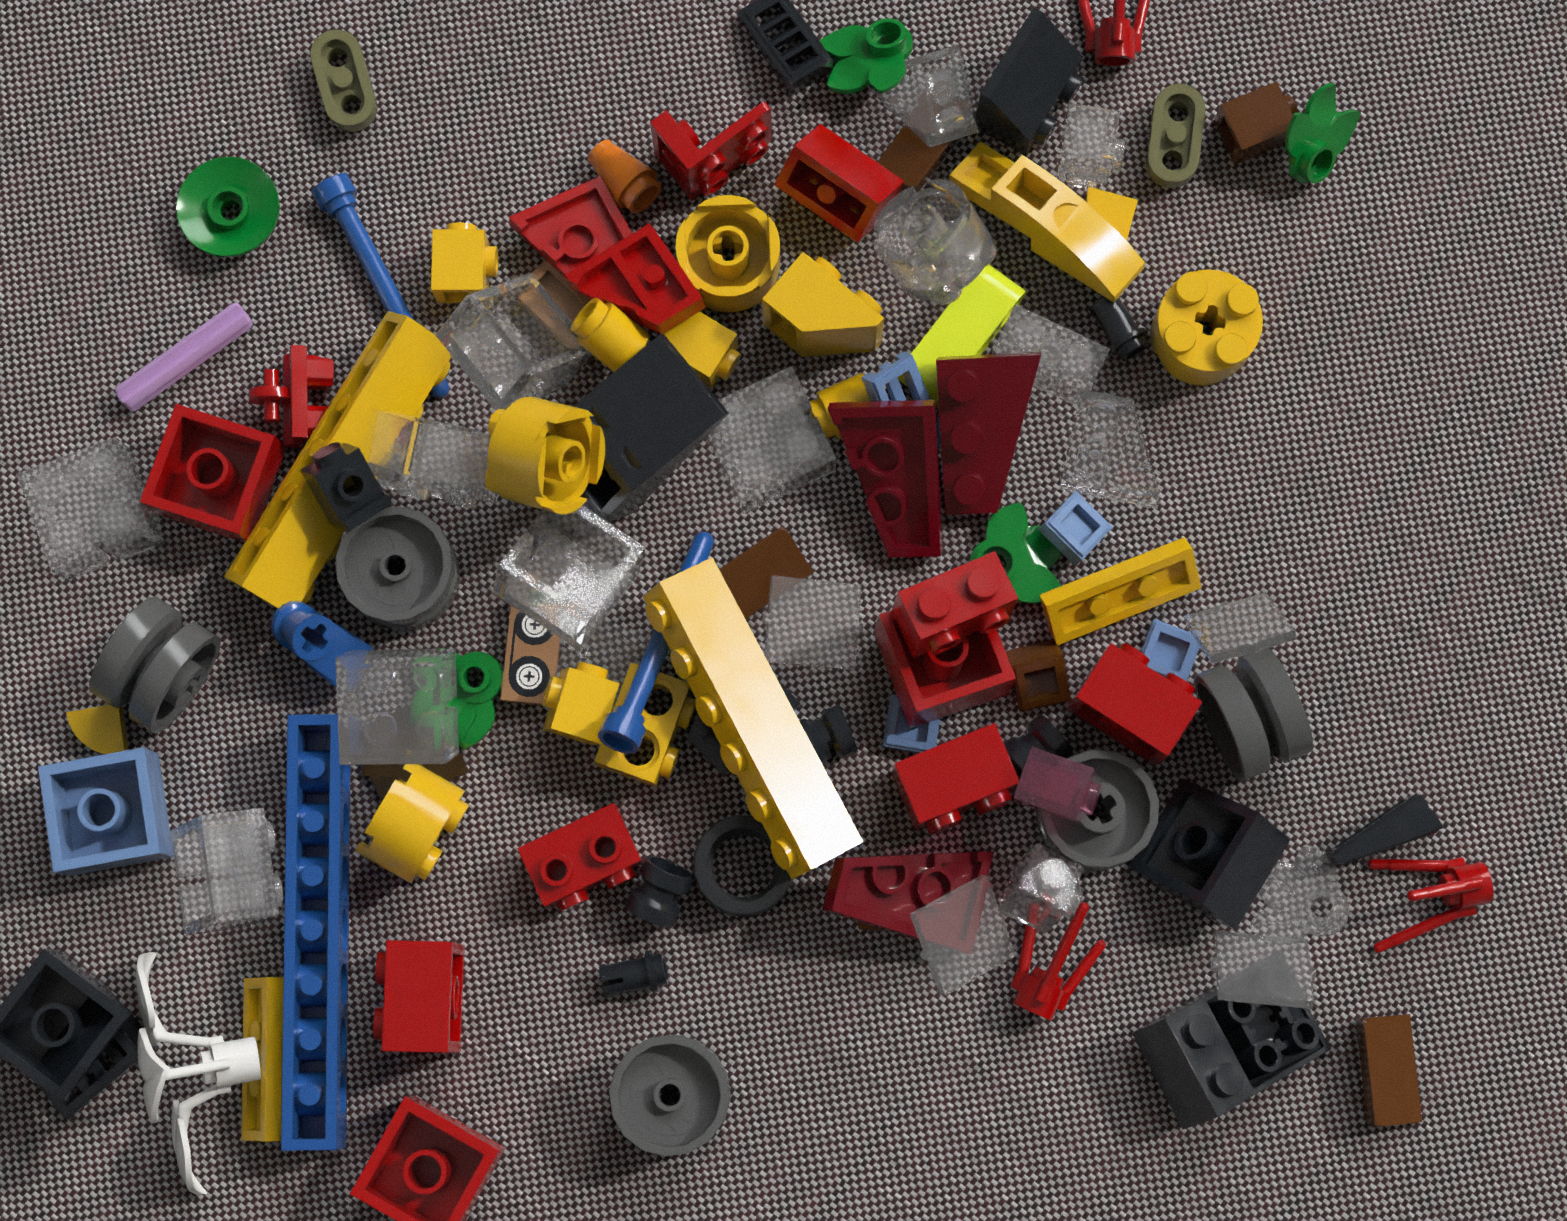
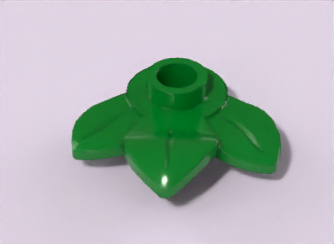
[820,18,913,94]
[1285,83,1361,183]
[969,503,1062,604]
[410,648,503,749]

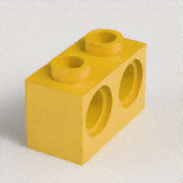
[594,662,696,788]

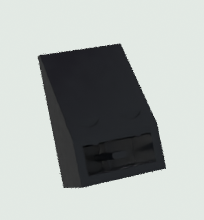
[573,334,729,524]
[1132,954,1331,1130]

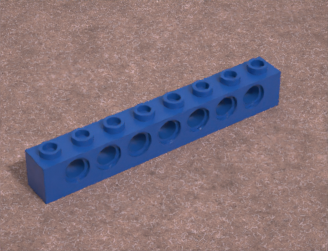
[281,714,351,1151]

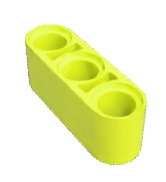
[897,261,1027,409]

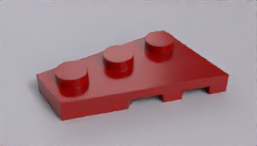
[509,175,642,326]

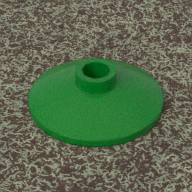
[176,157,280,258]

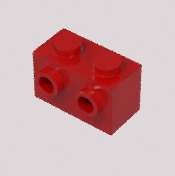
[774,124,904,243]
[891,551,1019,658]
[517,803,643,913]

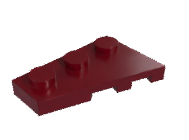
[936,352,1042,515]
[827,400,943,558]
[822,851,994,954]

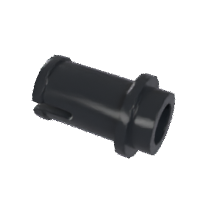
[1089,296,1149,361]
[599,950,669,998]

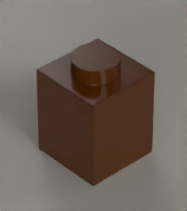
[1213,81,1298,166]

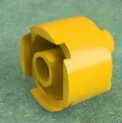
[675,195,780,312]
[1150,269,1263,386]
[485,396,605,514]
[355,759,469,883]

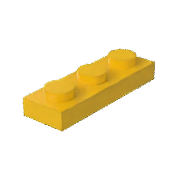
[1039,537,1202,645]
[241,977,284,1142]

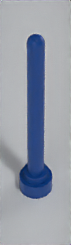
[311,173,449,398]
[598,531,714,754]

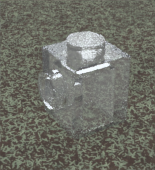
[1056,103,1125,189]
[998,843,1084,934]

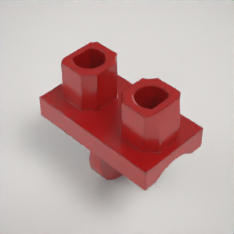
[249,345,334,448]

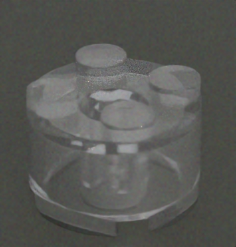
[873,179,997,305]

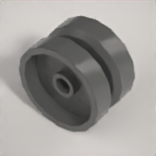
[336,506,460,632]
[89,596,221,734]
[1194,646,1313,782]
[1036,750,1159,872]
[609,1034,731,1157]

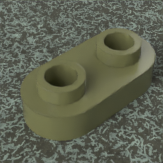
[310,30,378,132]
[1146,84,1205,188]

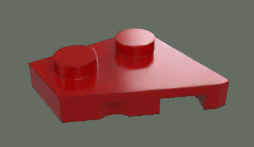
[565,223,706,334]

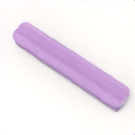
[115,303,253,411]

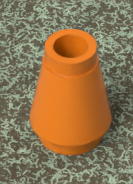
[588,139,661,214]

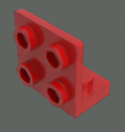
[650,101,772,201]

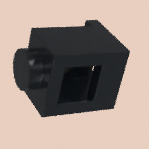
[300,442,392,531]

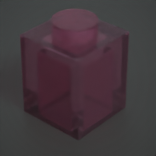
[1013,747,1102,824]

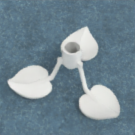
[136,952,261,1195]

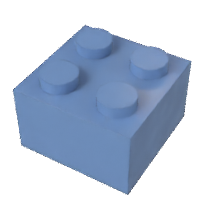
[38,747,174,876]

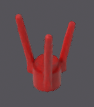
[1077,0,1150,67]
[1368,857,1494,953]
[1010,896,1106,1021]

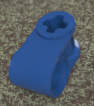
[271,601,375,693]

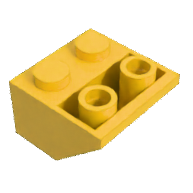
[762,252,884,357]

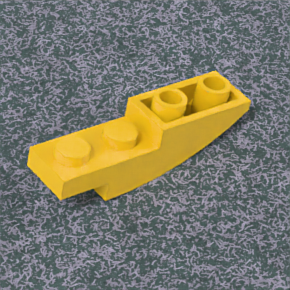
[949,141,1145,302]

